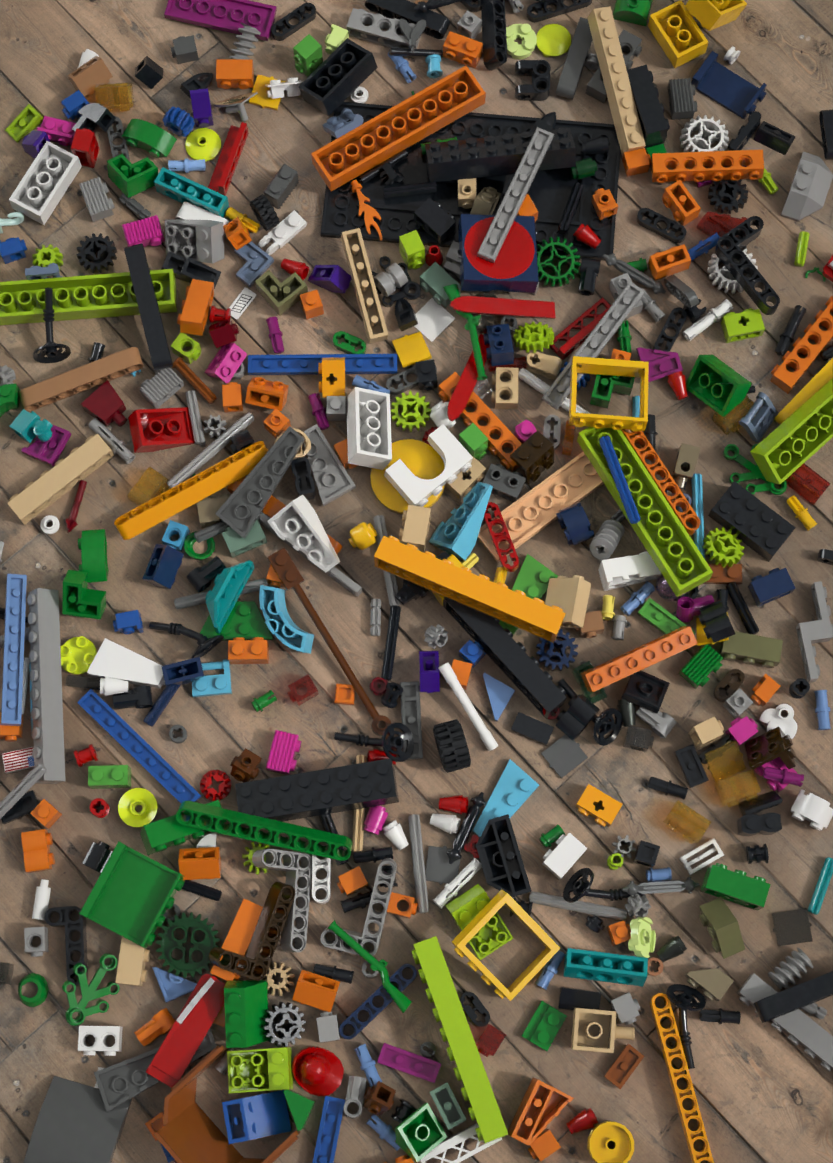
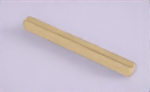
[352,755,367,852]

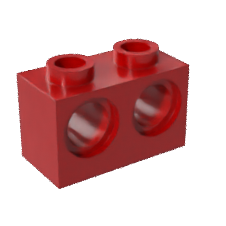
[71,128,100,168]

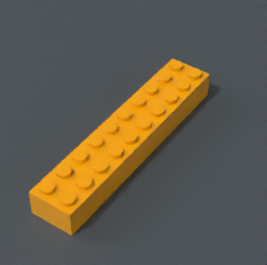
[374,536,566,643]

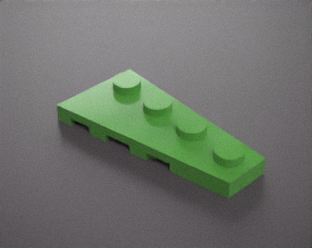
[499,554,558,635]

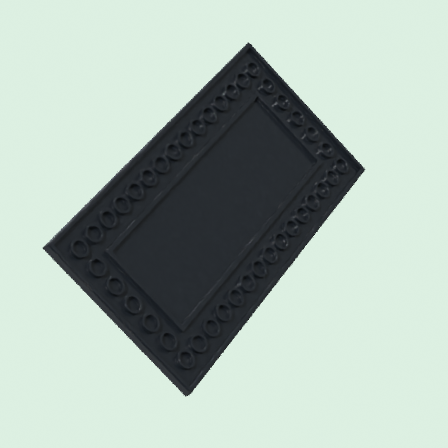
[321,102,621,261]

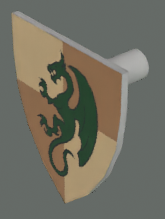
[214,92,258,121]

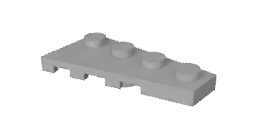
[303,424,356,506]

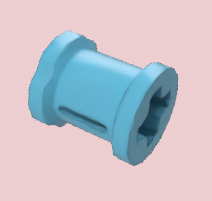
[425,54,443,78]

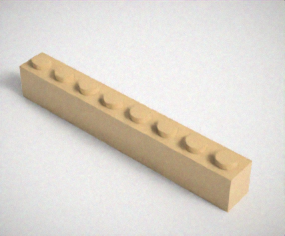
[587,6,646,156]

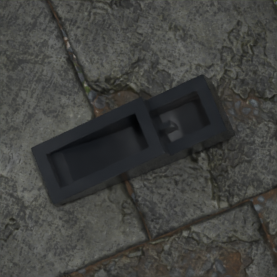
[161,251,221,289]

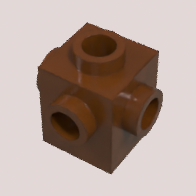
[230,748,262,783]
[363,1081,396,1116]

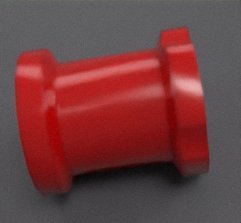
[210,306,231,323]
[73,744,98,767]
[90,798,110,818]

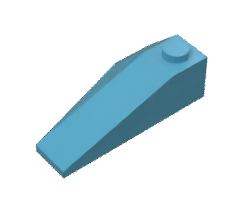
[429,482,493,561]

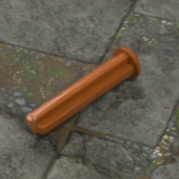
[172,357,217,404]

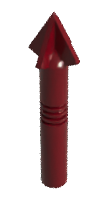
[65,480,87,533]

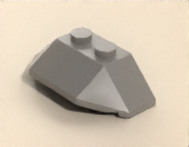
[781,152,833,221]

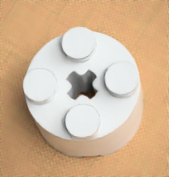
[790,789,833,831]

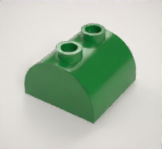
[613,0,653,26]

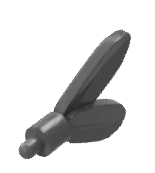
[399,19,426,52]

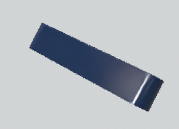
[339,964,417,1040]

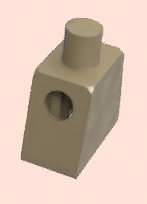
[672,443,700,490]

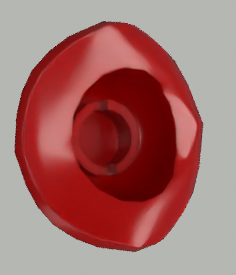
[292,1047,344,1096]

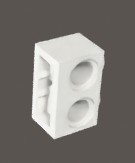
[78,1026,123,1056]

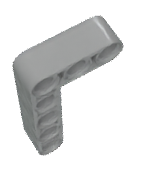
[252,849,312,953]
[320,858,397,956]

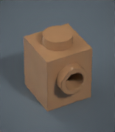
[575,610,604,638]

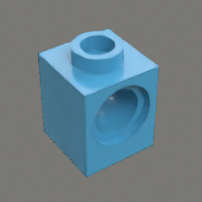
[161,520,190,552]

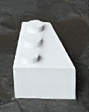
[598,551,662,591]

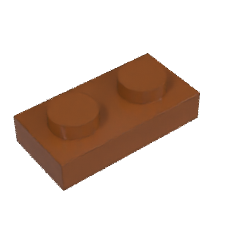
[703,564,742,584]
[603,1044,645,1089]

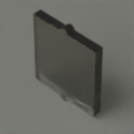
[772,908,813,947]

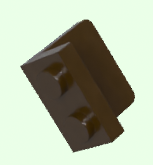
[510,430,555,484]
[745,726,796,769]

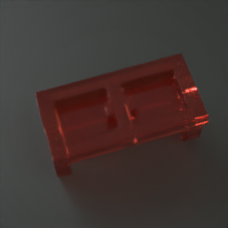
[785,464,830,505]

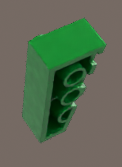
[140,800,227,855]

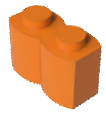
[21,829,55,873]

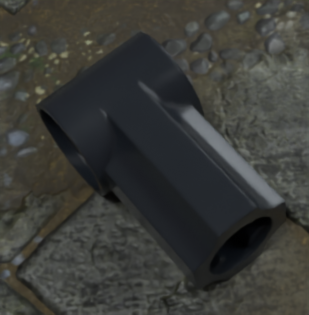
[578,257,601,296]
[186,556,226,593]
[113,686,153,710]

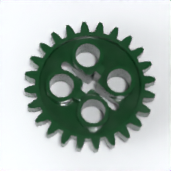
[156,912,221,978]

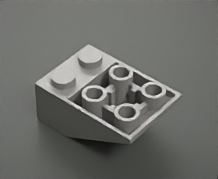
[165,219,224,264]

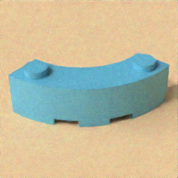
[259,585,314,654]

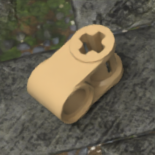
[525,351,562,380]

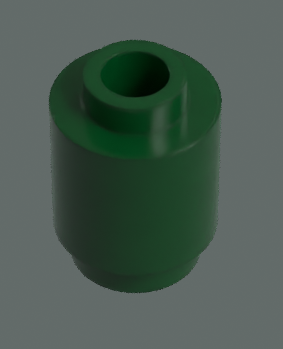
[569,158,597,180]

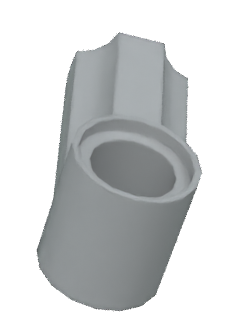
[636,707,677,738]
[344,1076,367,1118]

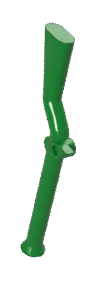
[443,284,488,380]
[327,920,412,1013]

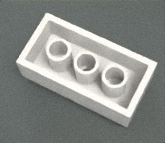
[9,141,82,225]
[346,387,392,470]

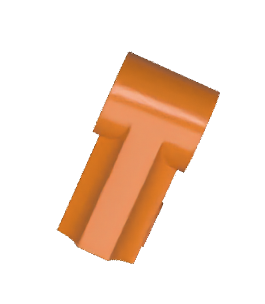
[134,1008,175,1047]

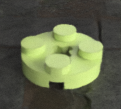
[506,24,537,59]
[628,917,656,958]

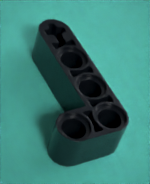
[44,906,88,986]

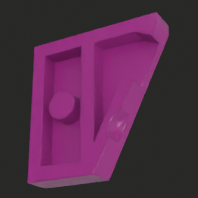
[636,347,683,382]
[21,425,71,466]

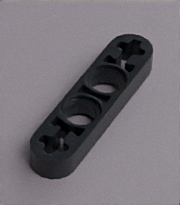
[527,0,592,23]

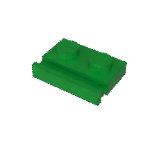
[522,1001,567,1052]

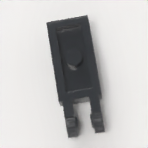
[728,111,761,151]

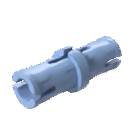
[168,158,206,173]

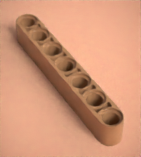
[18,347,143,412]

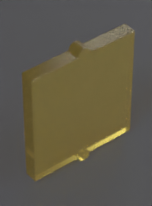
[705,740,746,783]

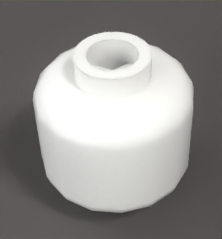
[430,401,457,429]

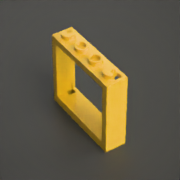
[569,356,649,432]
[451,889,560,1001]

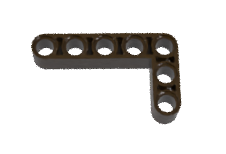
[208,882,295,981]

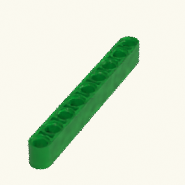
[176,801,353,861]

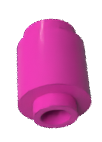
[363,806,388,835]

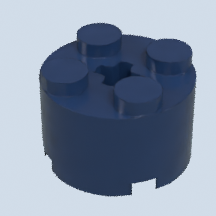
[556,502,595,546]

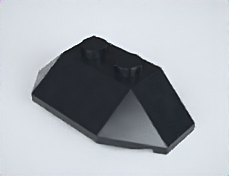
[476,814,532,897]

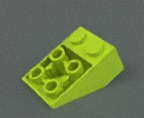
[445,884,513,960]
[227,1047,293,1093]

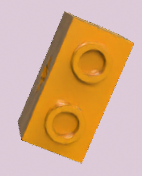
[318,357,345,398]
[575,784,623,827]

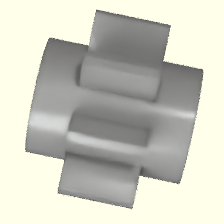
[0,365,16,386]
[204,415,227,438]
[424,624,448,649]
[612,835,637,859]
[624,894,651,918]

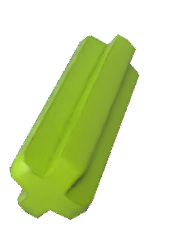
[794,231,810,267]

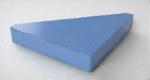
[483,672,515,722]
[153,967,197,1003]

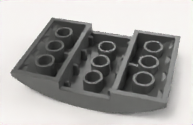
[23,1076,132,1163]

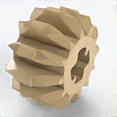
[265,962,295,996]

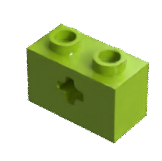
[399,230,425,270]
[721,308,765,343]

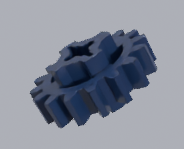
[536,629,578,671]

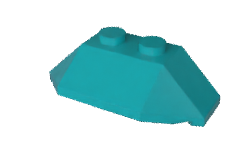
[205,560,255,634]

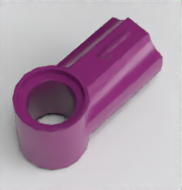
[676,595,714,622]

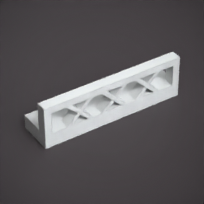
[420,1123,502,1163]

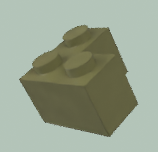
[255,270,308,316]
[699,897,745,959]

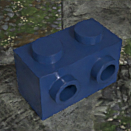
[483,324,514,366]
[142,544,184,589]
[748,568,795,607]

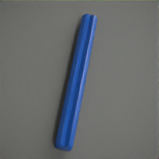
[599,436,641,524]

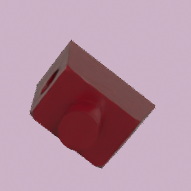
[81,380,127,427]

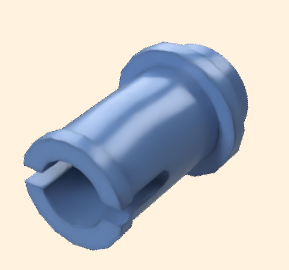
[646,867,672,882]

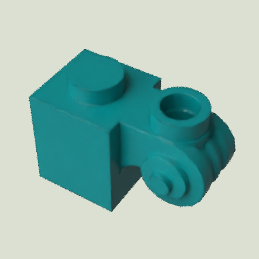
[9,409,53,443]

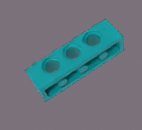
[154,167,229,217]
[563,948,648,987]

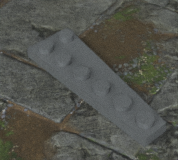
[215,426,305,539]
[94,1029,216,1112]

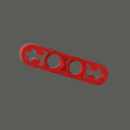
[484,502,519,572]

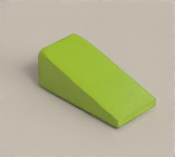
[5,104,44,143]

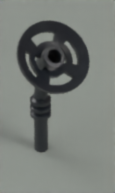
[33,287,71,363]
[149,621,224,658]
[557,678,622,746]
[334,723,414,762]
[563,868,645,903]
[666,984,706,1069]

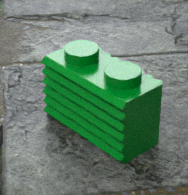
[678,644,723,689]

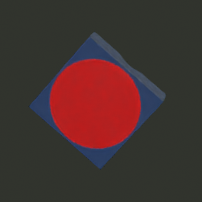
[458,214,538,293]

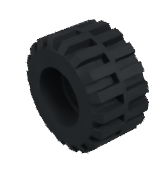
[433,719,471,773]

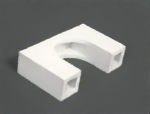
[384,424,473,507]

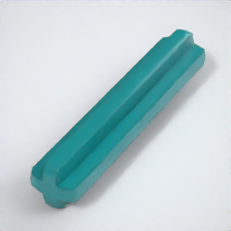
[808,857,833,915]

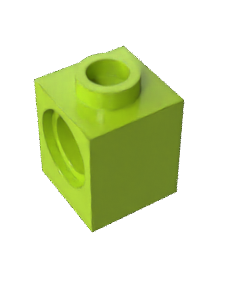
[170,333,201,364]

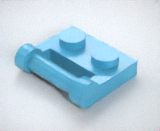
[192,659,232,697]

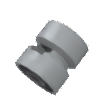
[373,262,408,297]

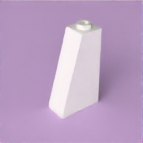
[87,638,166,689]

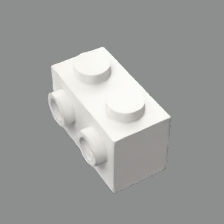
[542,833,587,880]

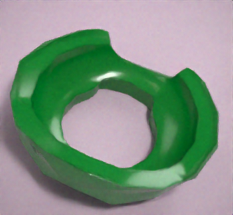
[184,531,215,560]
[18,973,49,1007]

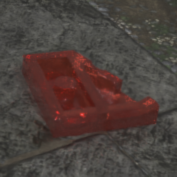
[696,211,747,247]

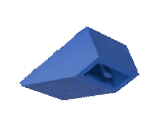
[222,1090,292,1144]

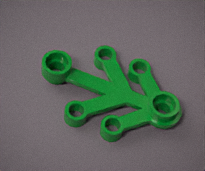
[723,444,787,495]
[62,953,120,1026]

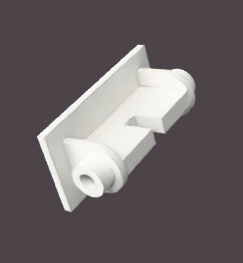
[265,77,303,99]

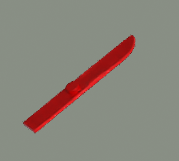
[450,296,556,319]
[447,334,488,421]

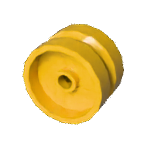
[587,1121,634,1163]

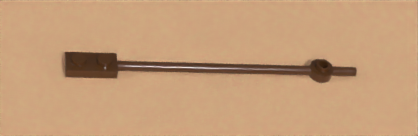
[267,548,396,751]

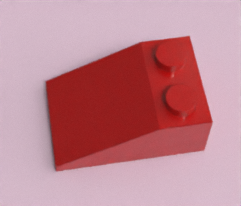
[128,407,195,453]

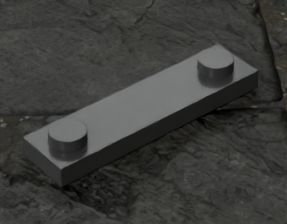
[400,681,423,760]

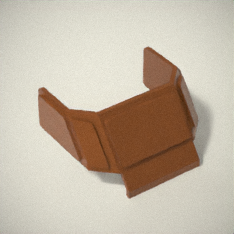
[154,1045,301,1163]

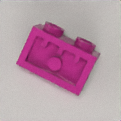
[36,116,76,146]
[204,343,247,384]

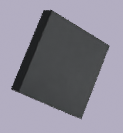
[621,670,670,713]

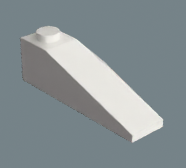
[267,495,340,573]

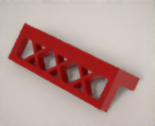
[208,122,249,196]
[549,297,612,361]

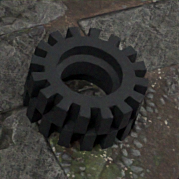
[250,194,280,231]

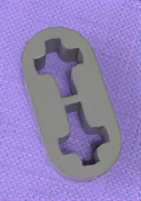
[543,415,561,451]

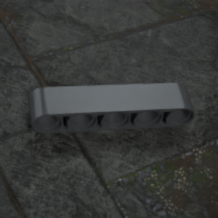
[555,17,593,100]

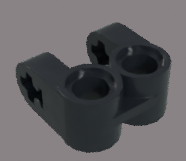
[515,60,551,101]

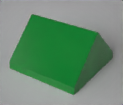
[283,1089,316,1131]
[395,1103,447,1163]

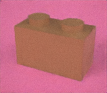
[67,56,113,97]

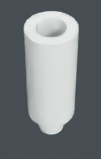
[32,879,51,920]

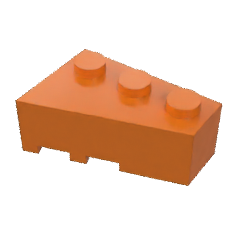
[508,1077,574,1146]

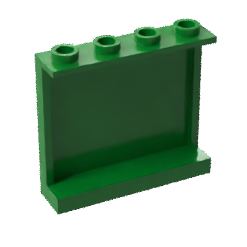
[79,841,185,948]

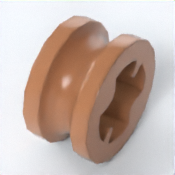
[647,957,663,976]

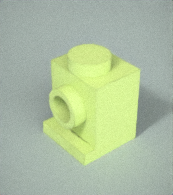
[325,24,349,55]

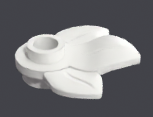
[759,704,797,739]

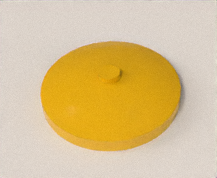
[370,439,445,514]

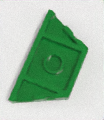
[200,601,273,641]

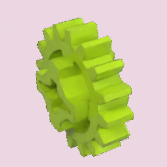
[514,321,554,353]
[390,391,431,432]
[702,527,744,568]

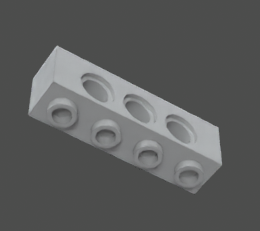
[346,8,421,49]

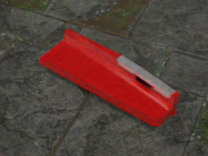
[145,974,225,1088]

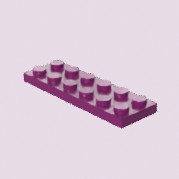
[164,0,277,41]

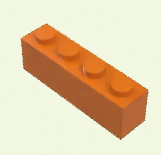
[210,899,263,981]

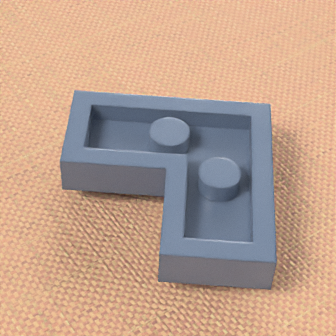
[234,241,274,288]

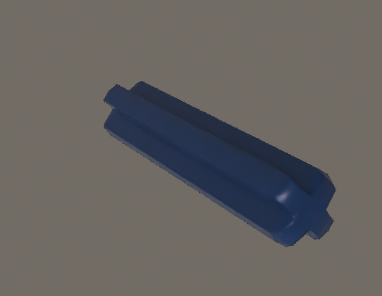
[144,684,181,727]

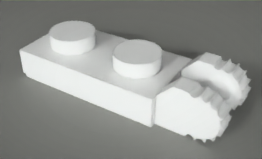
[258,210,307,255]

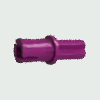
[266,317,284,354]
[308,393,329,430]
[763,767,804,787]

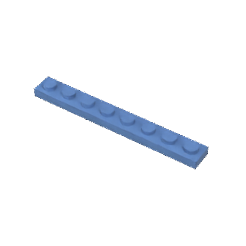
[1,574,27,726]

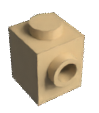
[458,178,477,209]

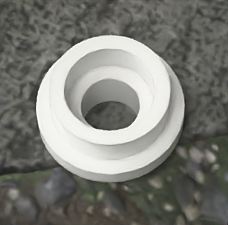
[351,86,369,103]
[40,515,60,534]

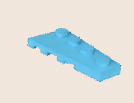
[473,759,539,838]

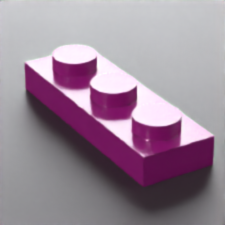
[377,1043,441,1083]

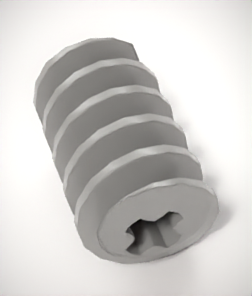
[229,22,261,59]
[590,520,625,560]
[768,947,814,990]

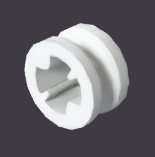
[724,46,740,65]

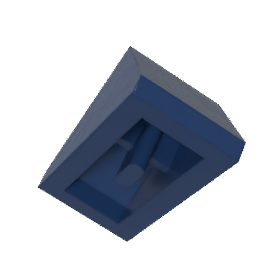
[161,657,204,686]

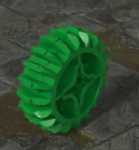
[536,237,580,287]

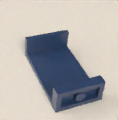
[691,51,767,120]

